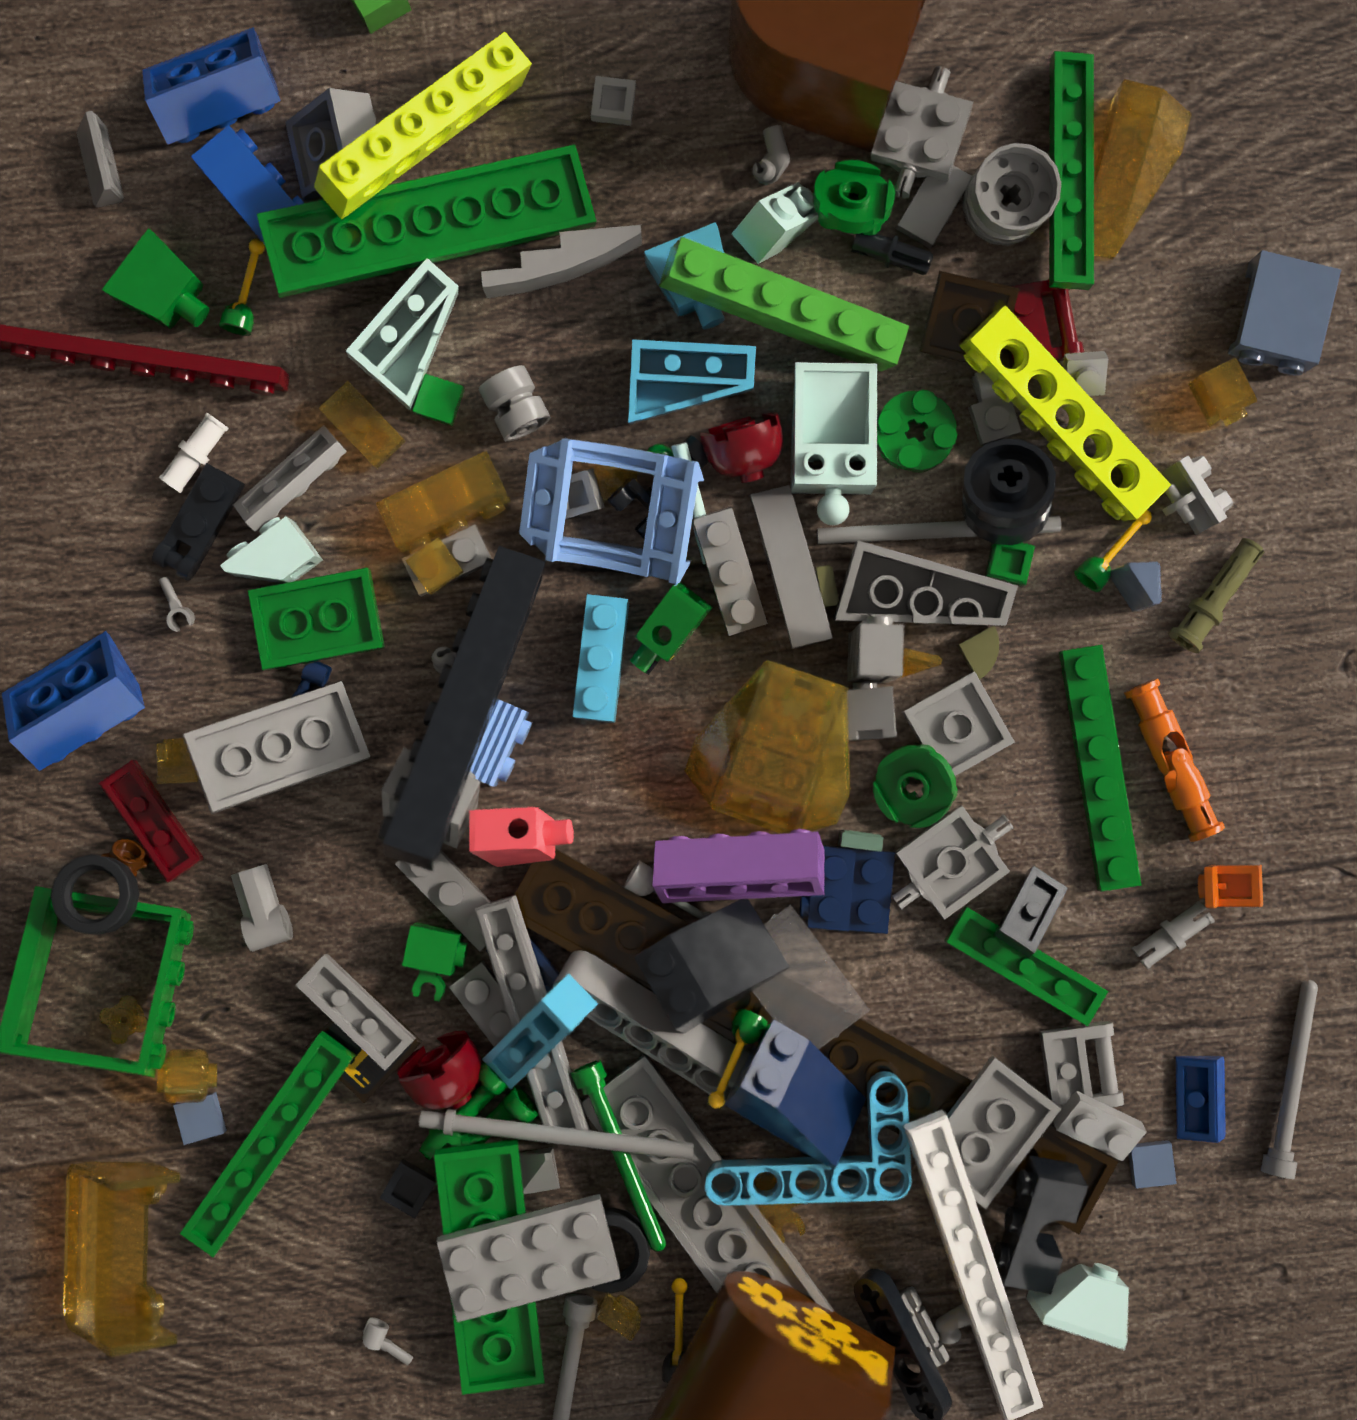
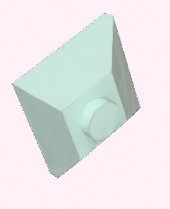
[1026,1263,1129,1349]

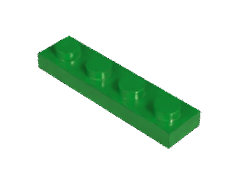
[944,906,1108,1027]

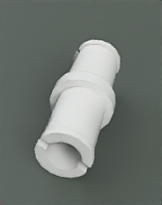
[159,413,229,493]

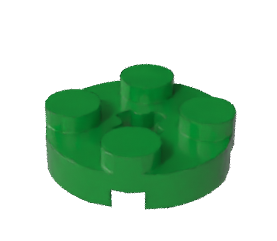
[812,160,895,235]
[877,390,957,473]
[873,744,958,828]

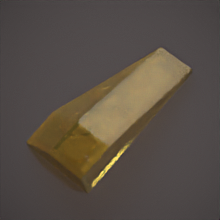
[1094,79,1192,260]

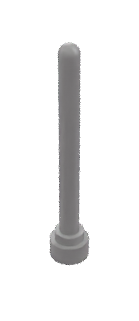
[1261,980,1318,1179]
[552,1294,598,1420]

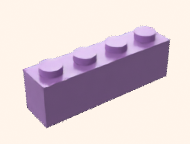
[652,829,825,903]

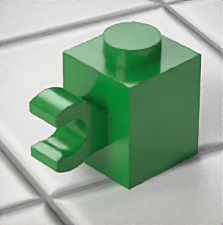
[402,922,468,1001]

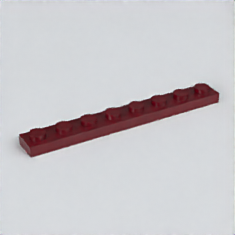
[0,324,290,396]

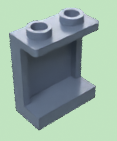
[1228,250,1341,375]

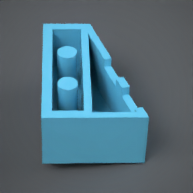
[628,339,756,424]

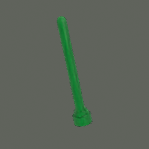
[570,1060,666,1252]

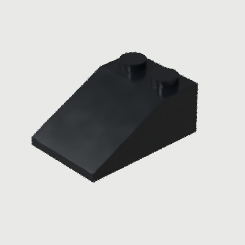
[634,899,790,1033]

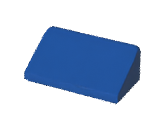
[1176,1056,1226,1143]

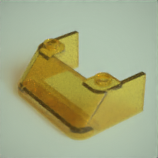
[63,1161,180,1357]

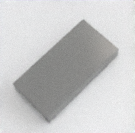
[897,165,972,249]

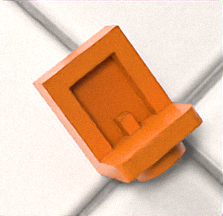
[1198,865,1263,908]

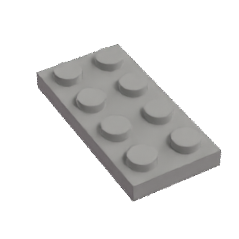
[182,681,370,814]
[437,1194,621,1322]

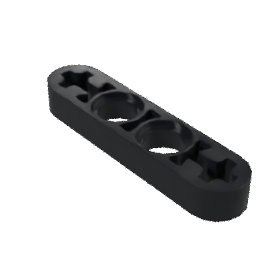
[854,1269,952,1420]

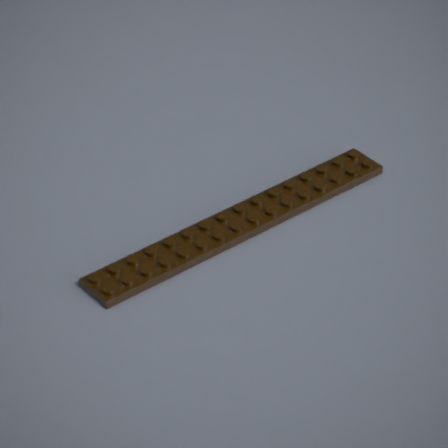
[515,848,1118,1235]

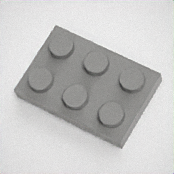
[947,1055,1061,1209]

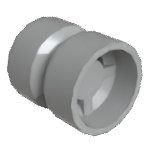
[478,365,551,441]

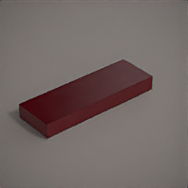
[99,760,204,883]

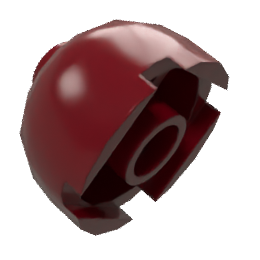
[699,413,783,483]
[397,1031,481,1110]

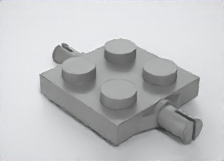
[871,66,973,198]
[891,805,1014,920]

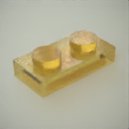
[319,381,406,469]

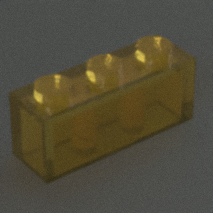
[375,451,511,554]

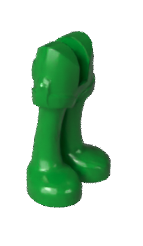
[419,1061,538,1160]

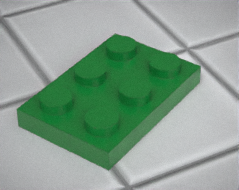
[248,567,385,671]

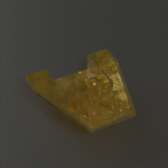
[684,660,851,834]

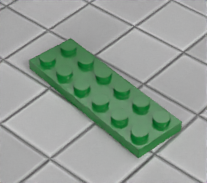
[434,1139,545,1395]

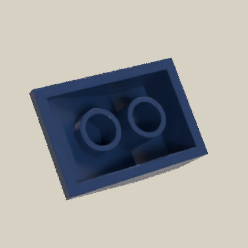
[724,1019,866,1170]

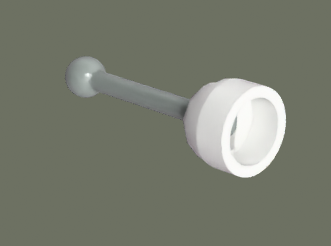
[624,860,712,919]

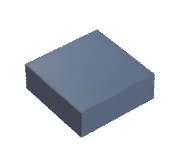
[173,1092,227,1145]
[1129,1140,1177,1189]

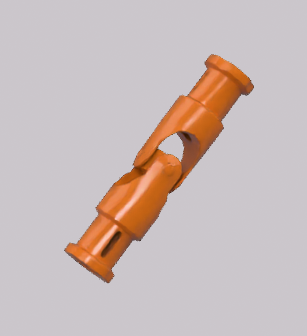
[1124,678,1225,842]

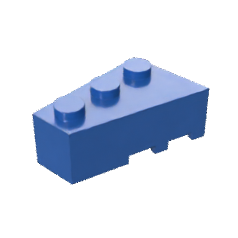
[191,125,304,245]

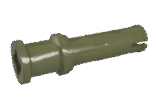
[1168,538,1265,653]

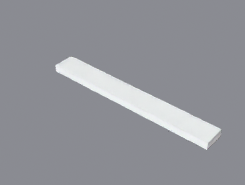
[903,1110,1043,1420]

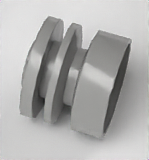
[962,143,1062,246]

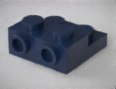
[799,845,895,934]

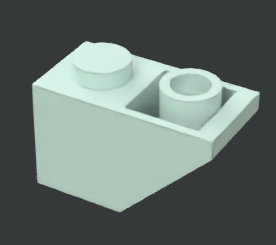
[732,182,818,264]
[220,516,323,583]

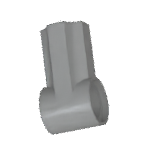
[231,864,293,952]

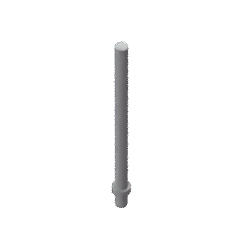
[419,1109,694,1160]

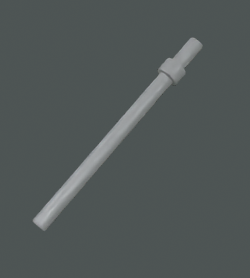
[817,516,1061,544]

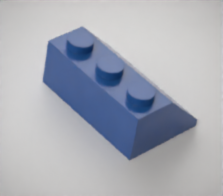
[142,27,280,145]
[2,631,145,771]

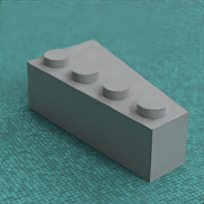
[833,541,1018,626]

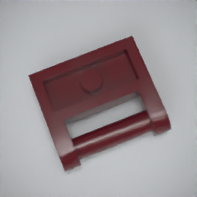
[1007,279,1084,368]

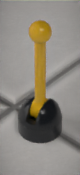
[662,1278,688,1383]

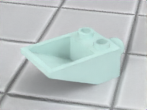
[791,362,877,526]

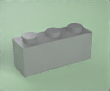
[847,616,904,683]

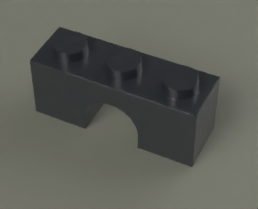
[993,1155,1088,1294]

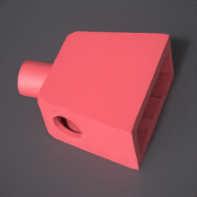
[469,807,574,867]

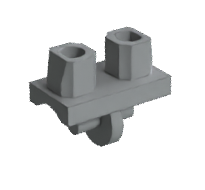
[1160,456,1233,535]

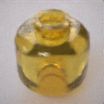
[157,1049,217,1103]

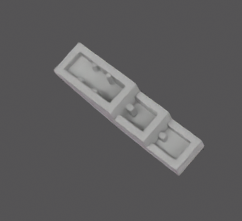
[481,225,642,298]
[750,485,833,649]

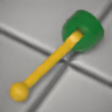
[219,239,265,336]
[1074,510,1152,592]
[708,1009,768,1108]

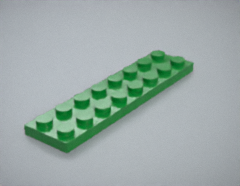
[257,144,597,298]

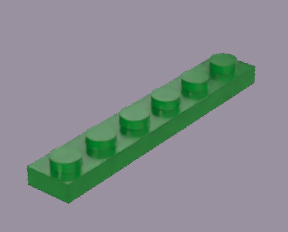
[1049,51,1094,290]
[1059,645,1142,892]
[180,1031,356,1257]

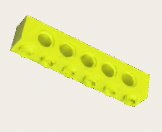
[314,32,532,219]
[959,305,1171,521]

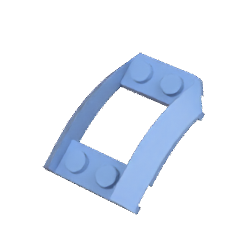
[519,439,704,584]

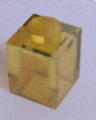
[1188,357,1258,427]

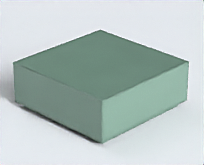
[837,829,884,852]

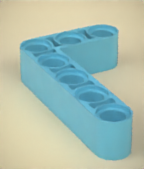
[705,1071,912,1206]

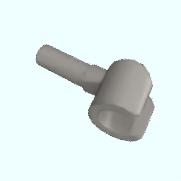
[159,576,195,632]
[362,1317,413,1366]

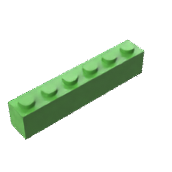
[659,237,909,372]

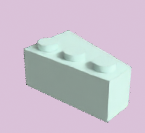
[346,258,458,411]

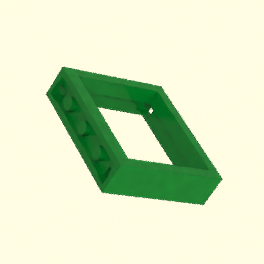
[0,886,194,1078]

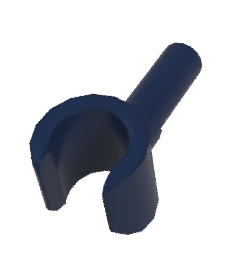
[291,661,332,698]

